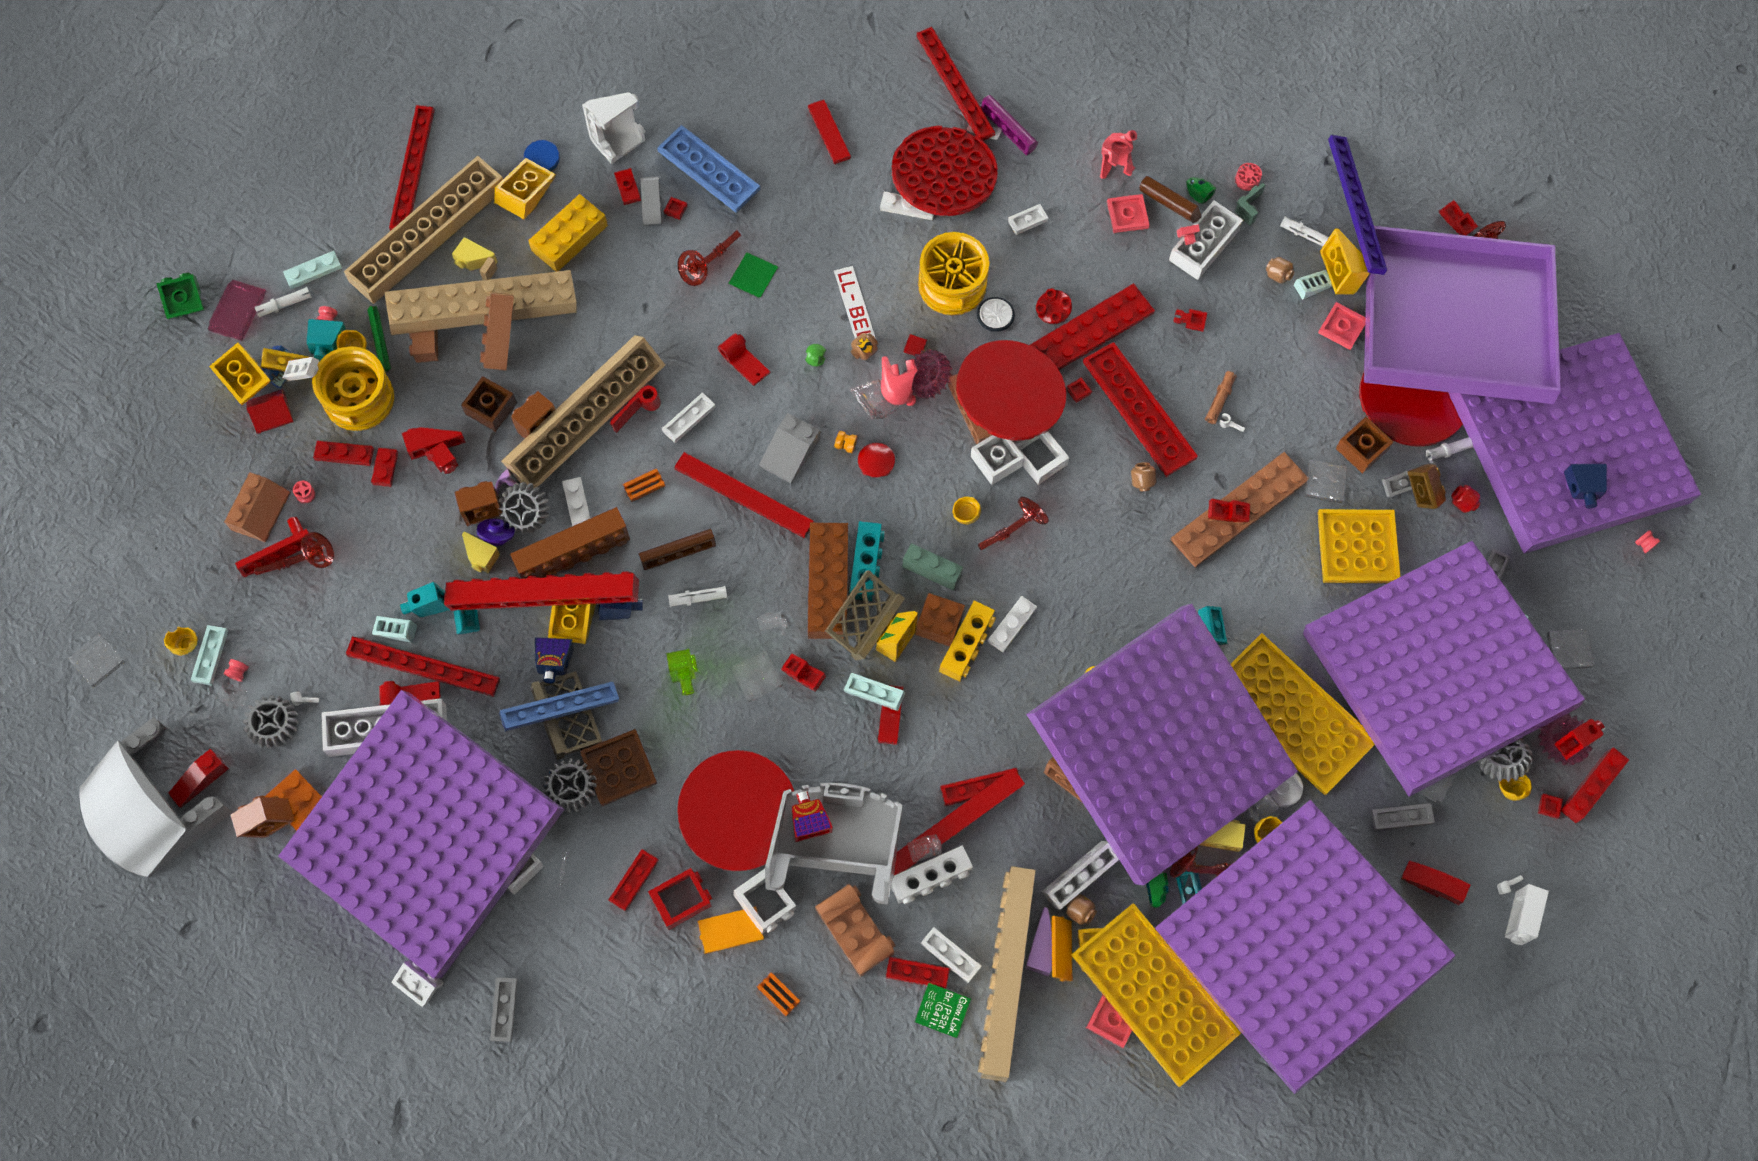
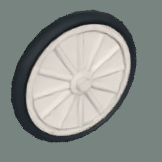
[977,297,1015,332]

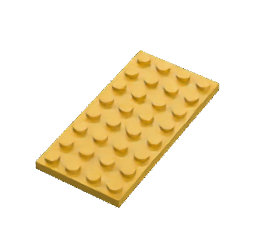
[1230,633,1375,795]
[1071,903,1241,1087]

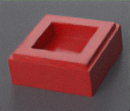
[664,197,688,220]
[904,334,927,358]
[1066,377,1092,403]
[1538,793,1563,819]

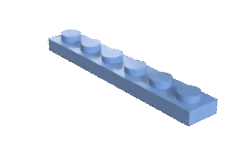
[499,682,619,731]

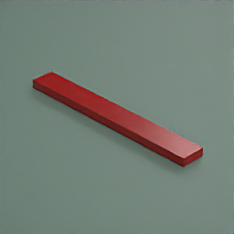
[916,27,996,141]
[389,105,435,231]
[674,452,814,538]
[346,636,500,697]
[894,768,1025,876]

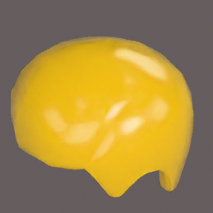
[336,330,367,349]
[952,496,981,525]
[164,627,198,656]
[1499,774,1532,801]
[1254,816,1283,843]

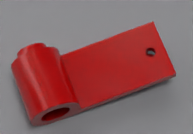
[717,333,770,386]
[610,385,661,433]
[379,681,441,706]

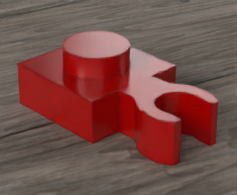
[1173,309,1207,332]

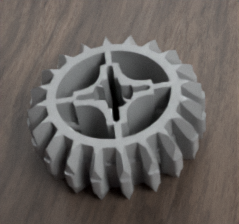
[498,482,550,534]
[243,695,299,749]
[1477,739,1533,782]
[542,759,596,813]

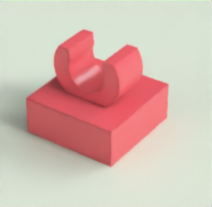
[1177,224,1200,245]

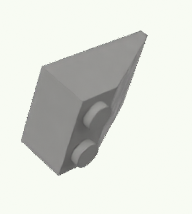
[759,413,820,484]

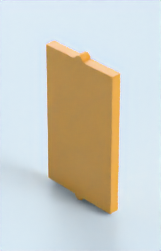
[698,906,764,954]
[1051,916,1073,982]

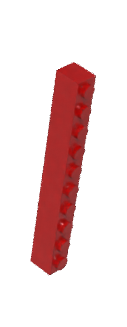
[444,571,639,611]

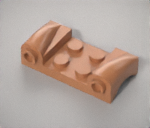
[815,884,896,977]

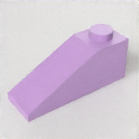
[1025,907,1052,976]

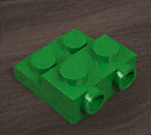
[156,273,205,320]

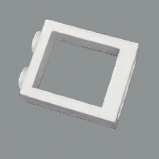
[1013,432,1069,485]
[734,869,796,934]
[1505,884,1549,945]

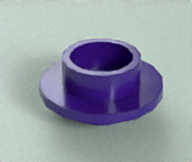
[477,519,515,546]

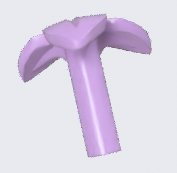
[495,469,517,494]

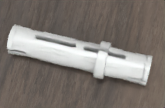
[1280,216,1329,246]
[255,287,312,318]
[1426,437,1473,461]
[668,586,727,607]

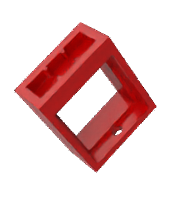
[648,868,712,930]

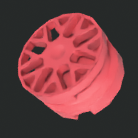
[1235,163,1262,191]

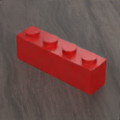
[1561,747,1629,823]

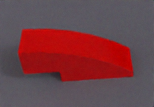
[1401,861,1471,906]

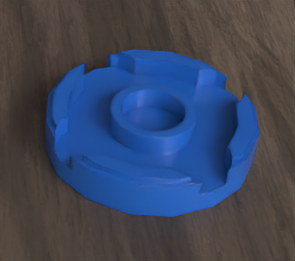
[524,140,560,171]

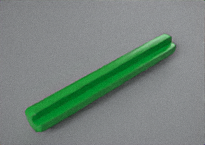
[367,306,391,372]

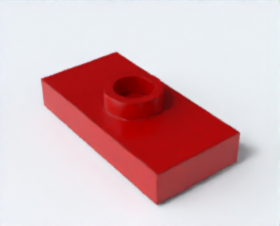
[614,168,641,205]

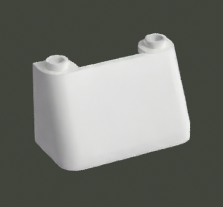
[582,92,645,164]

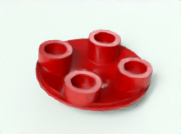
[1036,288,1072,324]
[858,443,895,477]

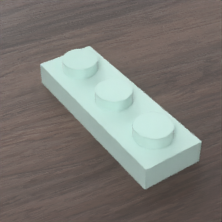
[283,251,342,289]
[191,625,228,685]
[844,673,905,711]

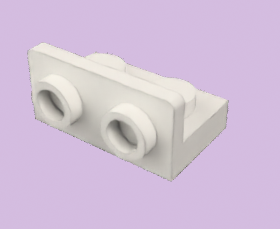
[391,960,444,1007]

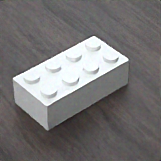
[1169,200,1243,280]

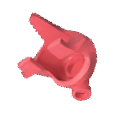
[1100,130,1137,179]
[881,356,918,406]

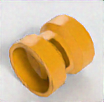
[834,431,858,453]

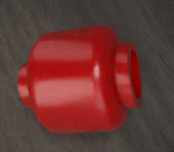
[1451,485,1481,513]

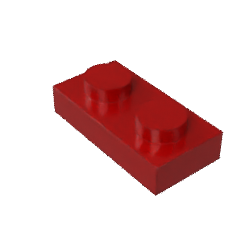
[371,448,398,487]

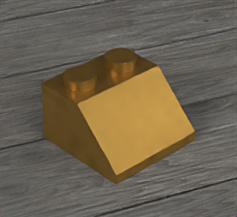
[1407,464,1446,509]

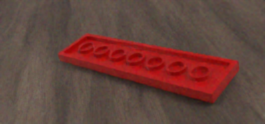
[1030,283,1155,370]
[1083,342,1198,477]

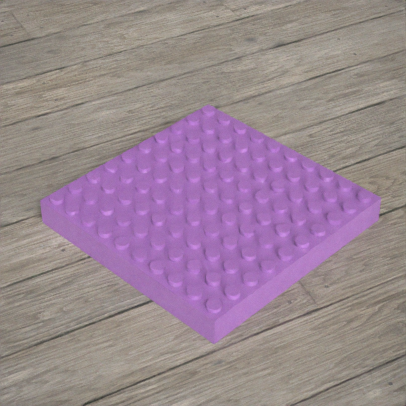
[1364,226,1561,404]
[1448,333,1701,554]
[1303,541,1585,797]
[1026,604,1298,885]
[278,690,565,979]
[1155,800,1456,1094]

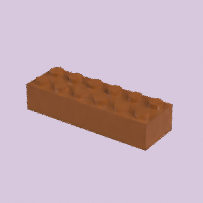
[510,507,630,579]
[808,523,848,639]

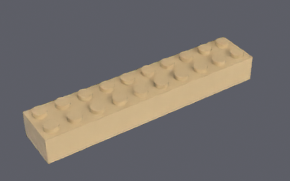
[344,156,503,304]
[385,270,576,335]
[501,335,665,489]
[978,866,1035,1082]

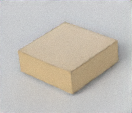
[479,257,497,280]

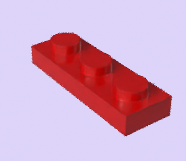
[313,441,374,466]

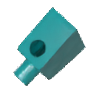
[307,319,346,362]
[400,582,450,618]

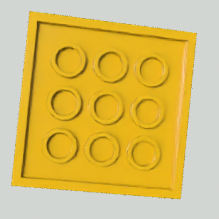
[1317,509,1401,583]

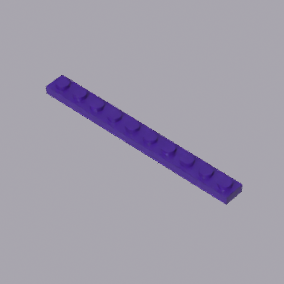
[1328,134,1388,275]

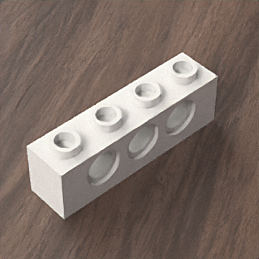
[1041,841,1119,909]
[891,845,973,904]

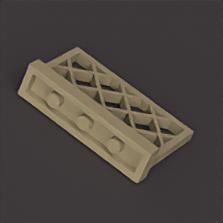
[825,570,905,660]
[531,671,602,760]

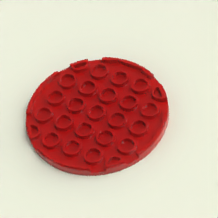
[891,126,998,216]
[956,340,1066,441]
[1359,373,1463,447]
[677,750,795,871]

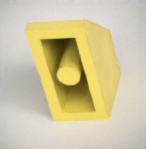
[452,237,497,271]
[462,531,500,573]
[1199,820,1245,852]

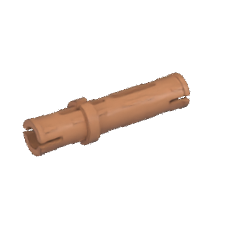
[1205,371,1237,424]

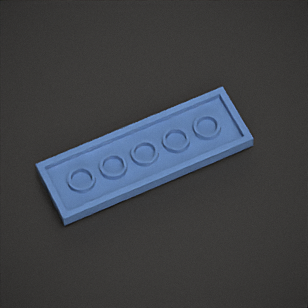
[657,125,760,213]

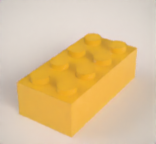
[528,194,608,272]

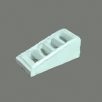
[1294,270,1332,300]
[372,616,417,642]

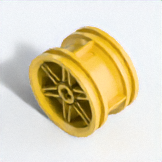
[918,232,989,315]
[312,346,395,431]

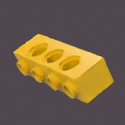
[939,600,996,682]

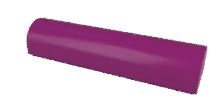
[981,95,1038,156]

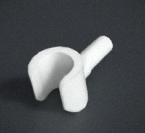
[1220,413,1245,432]
[290,692,319,706]
[1497,875,1523,895]

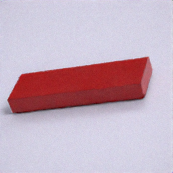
[878,685,903,745]
[608,849,659,912]
[886,957,950,989]

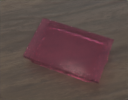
[208,280,267,341]

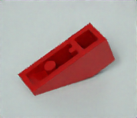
[402,427,466,460]
[168,749,229,808]

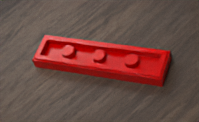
[808,99,851,164]
[940,768,1022,806]

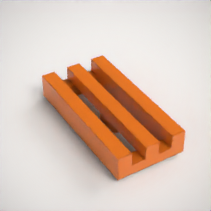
[623,468,665,502]
[757,972,801,1016]

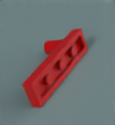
[235,517,315,578]

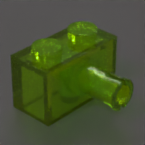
[666,649,698,696]

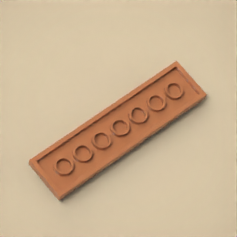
[1171,452,1309,568]

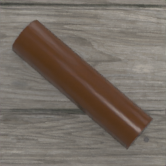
[1139,176,1202,223]
[638,528,716,570]

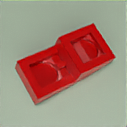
[1438,200,1478,236]
[1208,498,1250,522]
[781,654,826,692]

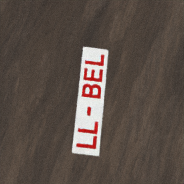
[834,266,876,339]

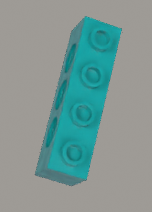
[849,521,885,601]

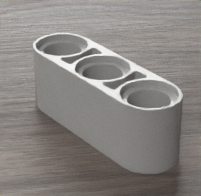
[641,177,662,225]

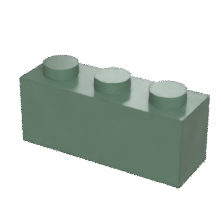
[902,543,963,591]

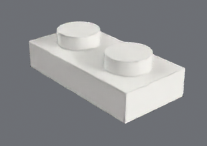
[1008,204,1048,235]

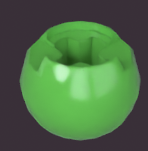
[805,344,826,367]

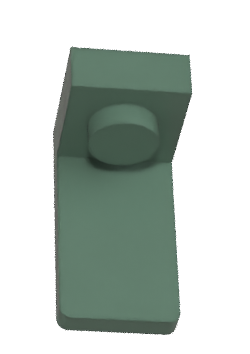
[1235,183,1266,226]

